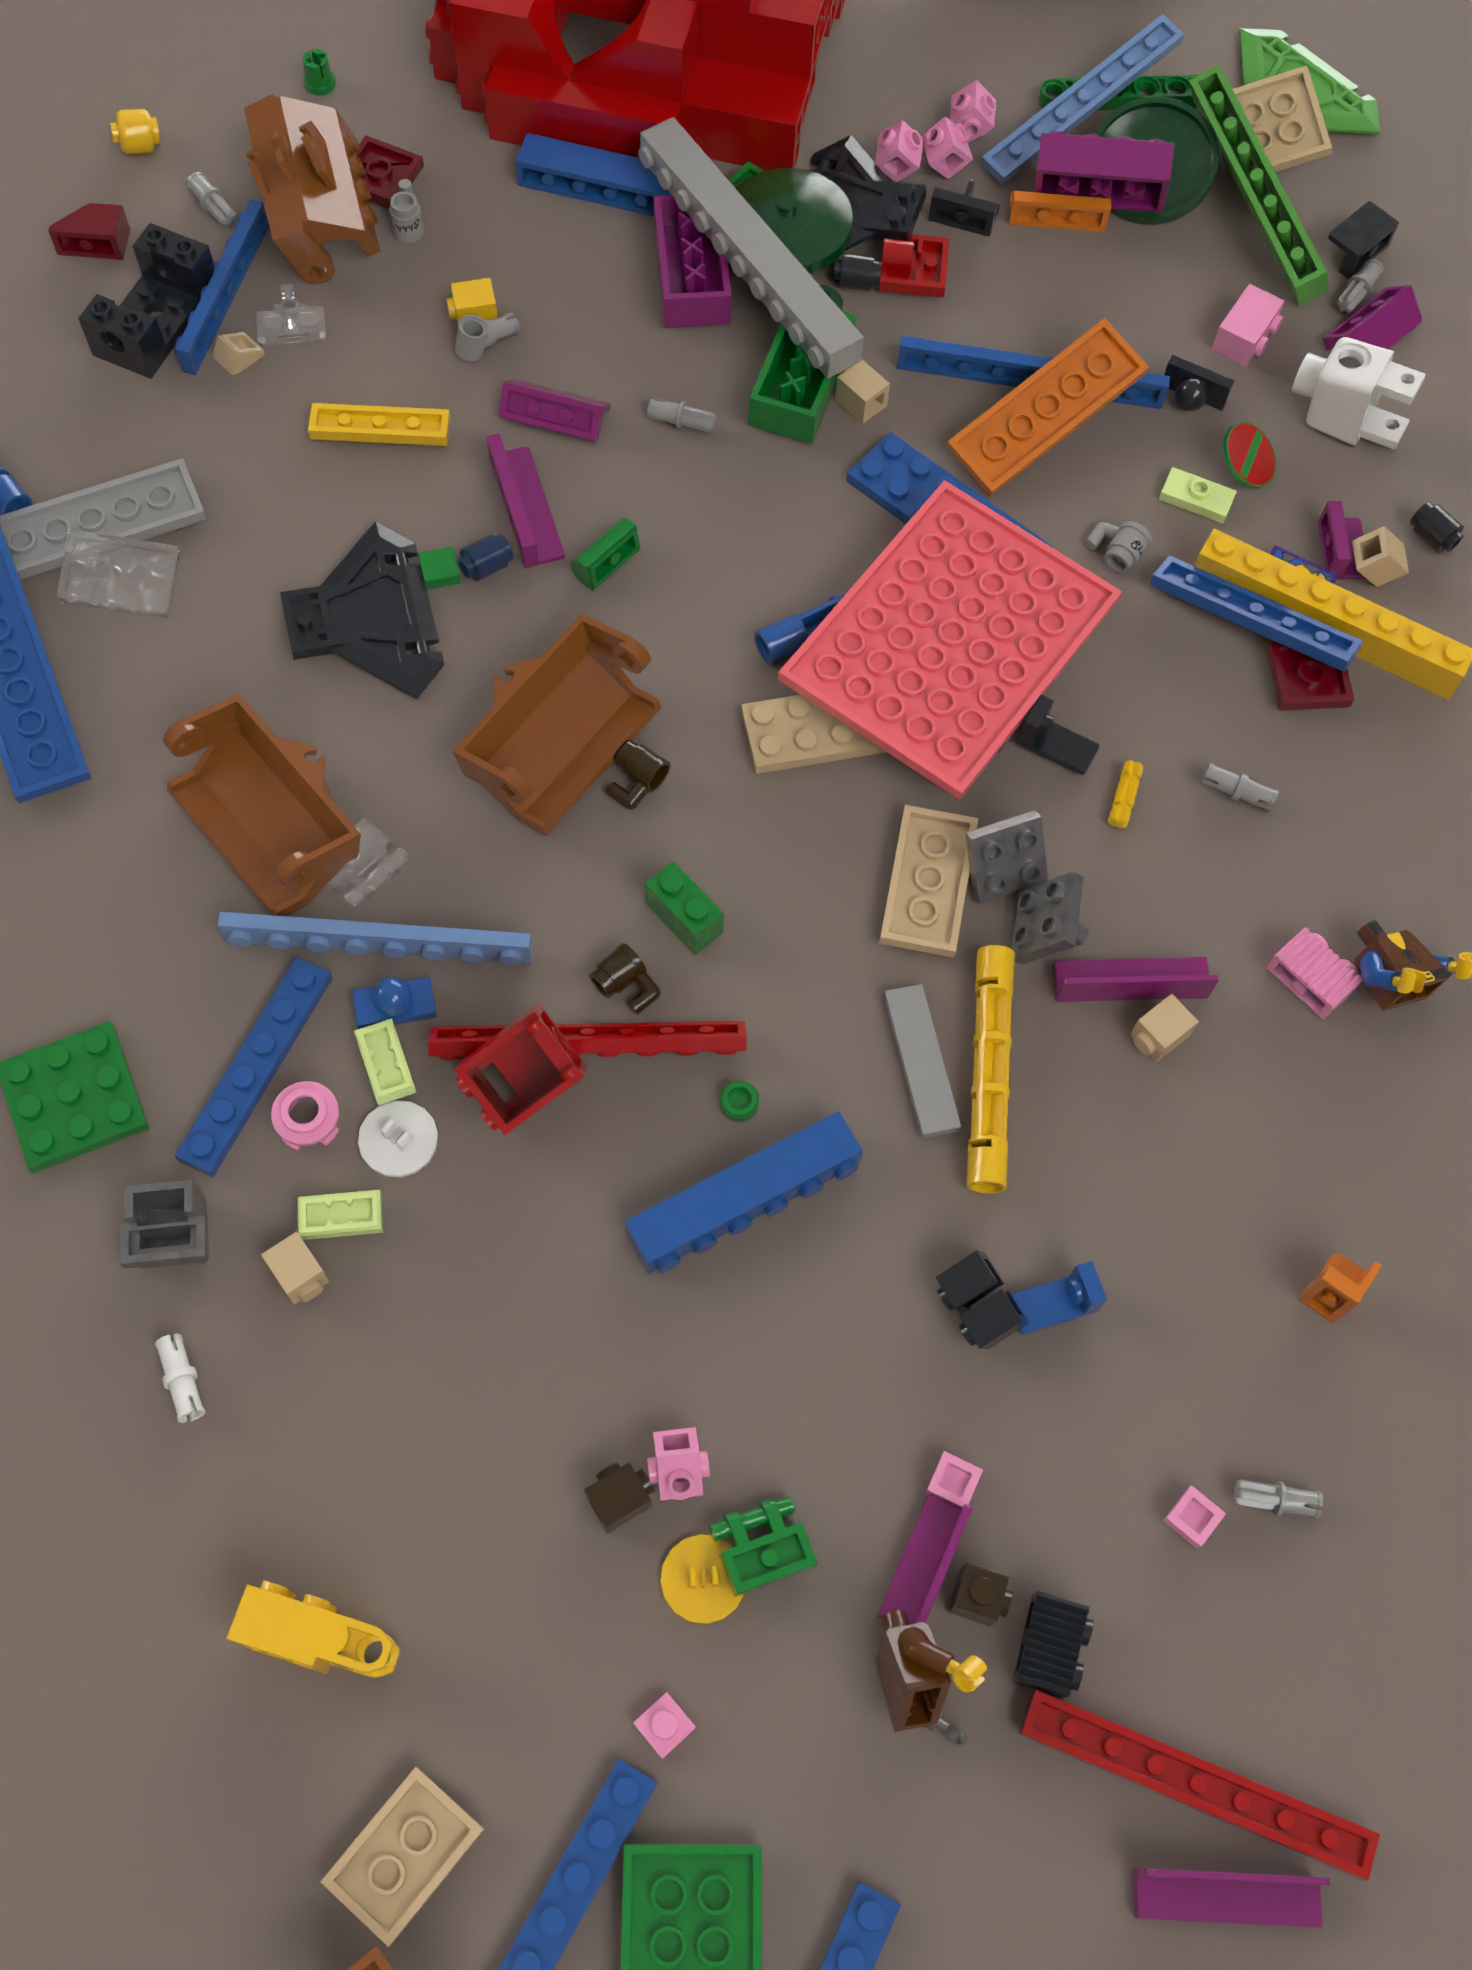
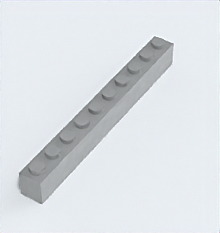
[639,117,864,379]

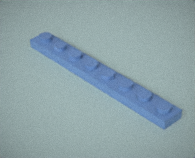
[980,14,1185,185]
[217,912,533,966]

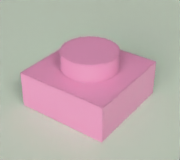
[925,1451,983,1508]
[1163,1485,1226,1549]
[633,1692,696,1760]

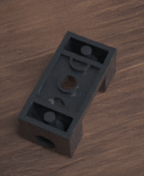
[78,223,214,379]

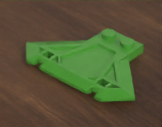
[1239,28,1380,134]

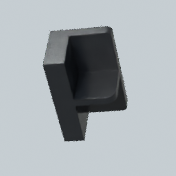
[928,179,1000,237]
[1328,201,1399,279]

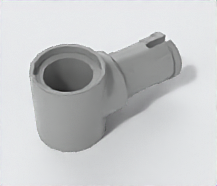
[455,312,520,362]

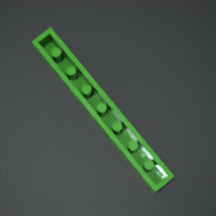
[1189,64,1329,306]

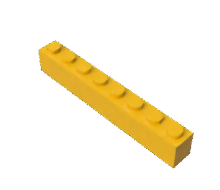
[1194,528,1472,700]

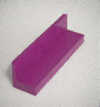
[486,433,565,568]
[1052,957,1218,1002]
[1133,1868,1330,1928]

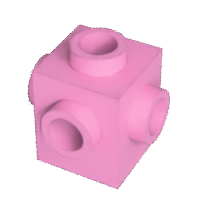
[949,80,996,143]
[921,117,973,180]
[874,120,924,182]
[647,1427,710,1501]

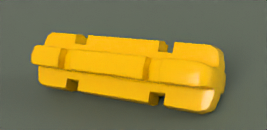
[1108,760,1144,829]

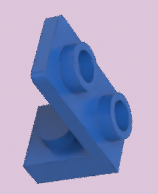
[1012,1261,1107,1335]

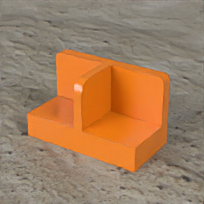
[1298,1253,1383,1324]

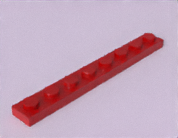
[428,1021,747,1060]
[1019,1689,1380,1880]

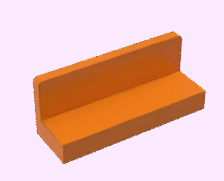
[1009,191,1111,232]

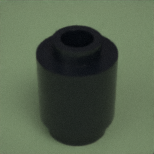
[833,253,882,291]
[1410,501,1464,553]

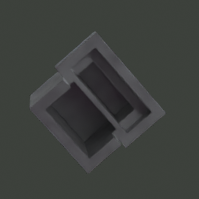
[120,1179,209,1269]

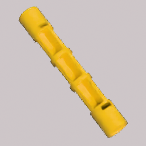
[967,945,1015,1194]

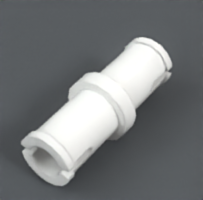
[155,1333,205,1423]

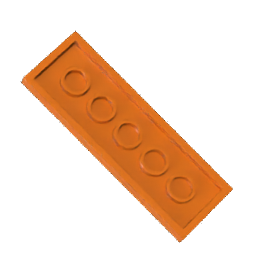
[946,318,1150,497]

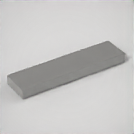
[883,984,961,1139]

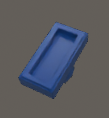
[352,977,437,1029]

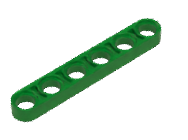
[1038,75,1198,110]

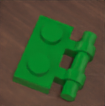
[709,1496,818,1597]

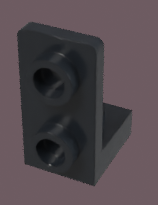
[1018,694,1099,775]

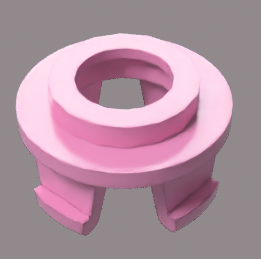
[271,1081,339,1151]

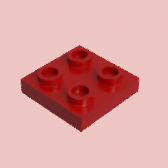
[879,234,950,298]

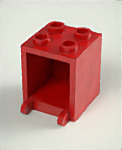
[455,1003,587,1136]

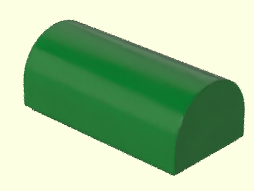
[571,518,641,591]

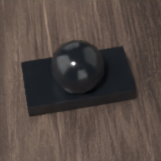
[1164,355,1235,411]

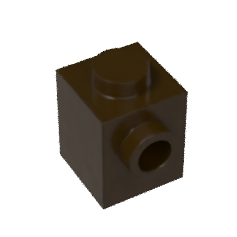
[584,1462,654,1534]
[949,1563,1013,1626]

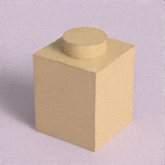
[835,360,890,424]
[1352,526,1409,587]
[1130,994,1199,1063]
[261,1231,330,1305]

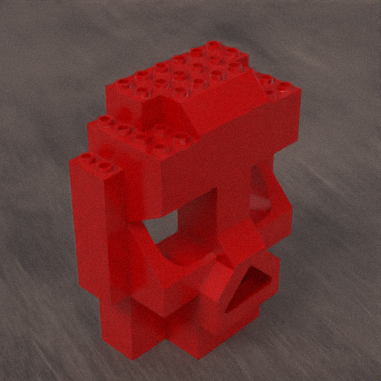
[425,0,845,171]

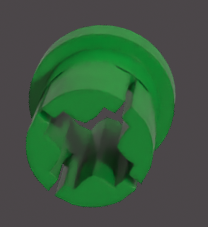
[302,49,336,96]

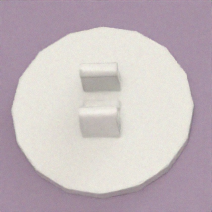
[358,1100,439,1178]

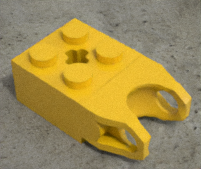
[226,1580,401,1678]

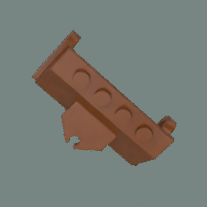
[244,94,380,284]
[452,614,661,836]
[163,694,361,916]

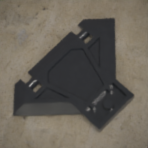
[808,135,927,251]
[280,521,444,700]

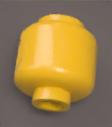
[110,109,160,155]

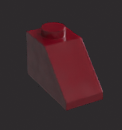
[48,203,130,260]

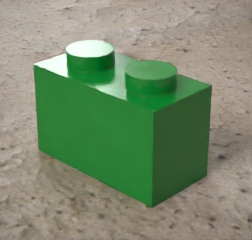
[644,861,724,955]

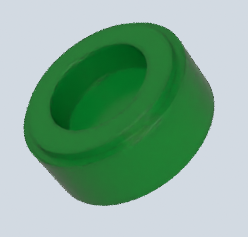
[719,1080,759,1122]

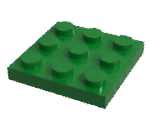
[0,1021,150,1173]
[621,1844,762,1970]

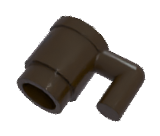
[606,740,671,810]
[589,943,661,1015]

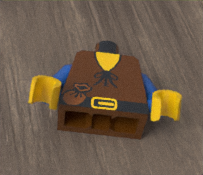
[1354,920,1472,1011]

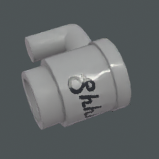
[389,179,425,243]
[1084,521,1152,574]

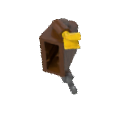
[876,1610,987,1745]

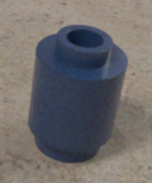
[458,534,513,582]

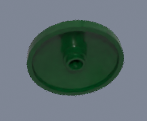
[1095,97,1219,225]
[735,168,853,274]

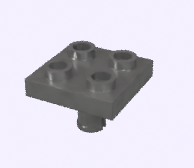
[965,810,1048,904]
[1012,871,1089,965]

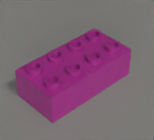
[1035,131,1175,213]
[654,195,732,328]

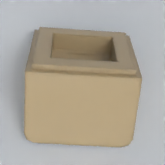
[213,332,265,375]

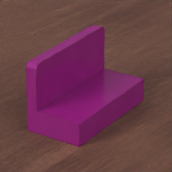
[1318,501,1366,579]

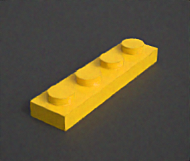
[308,403,451,446]

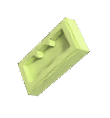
[1159,467,1237,524]
[354,1018,417,1105]
[298,1190,383,1240]

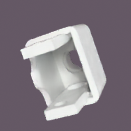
[1292,337,1426,450]

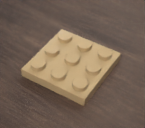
[1233,65,1332,172]

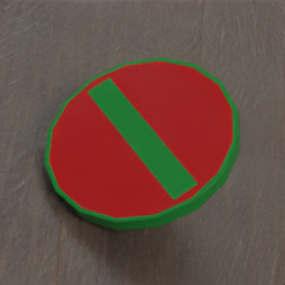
[1223,422,1277,489]

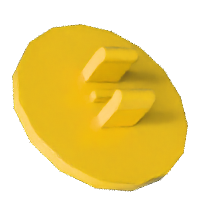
[660,1534,744,1624]

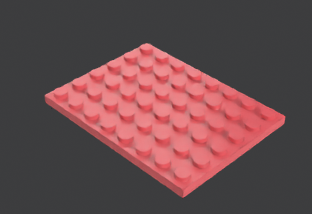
[778,480,1122,800]

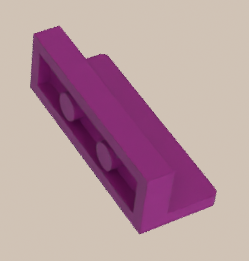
[1322,285,1422,350]
[498,379,611,441]
[877,1494,973,1624]

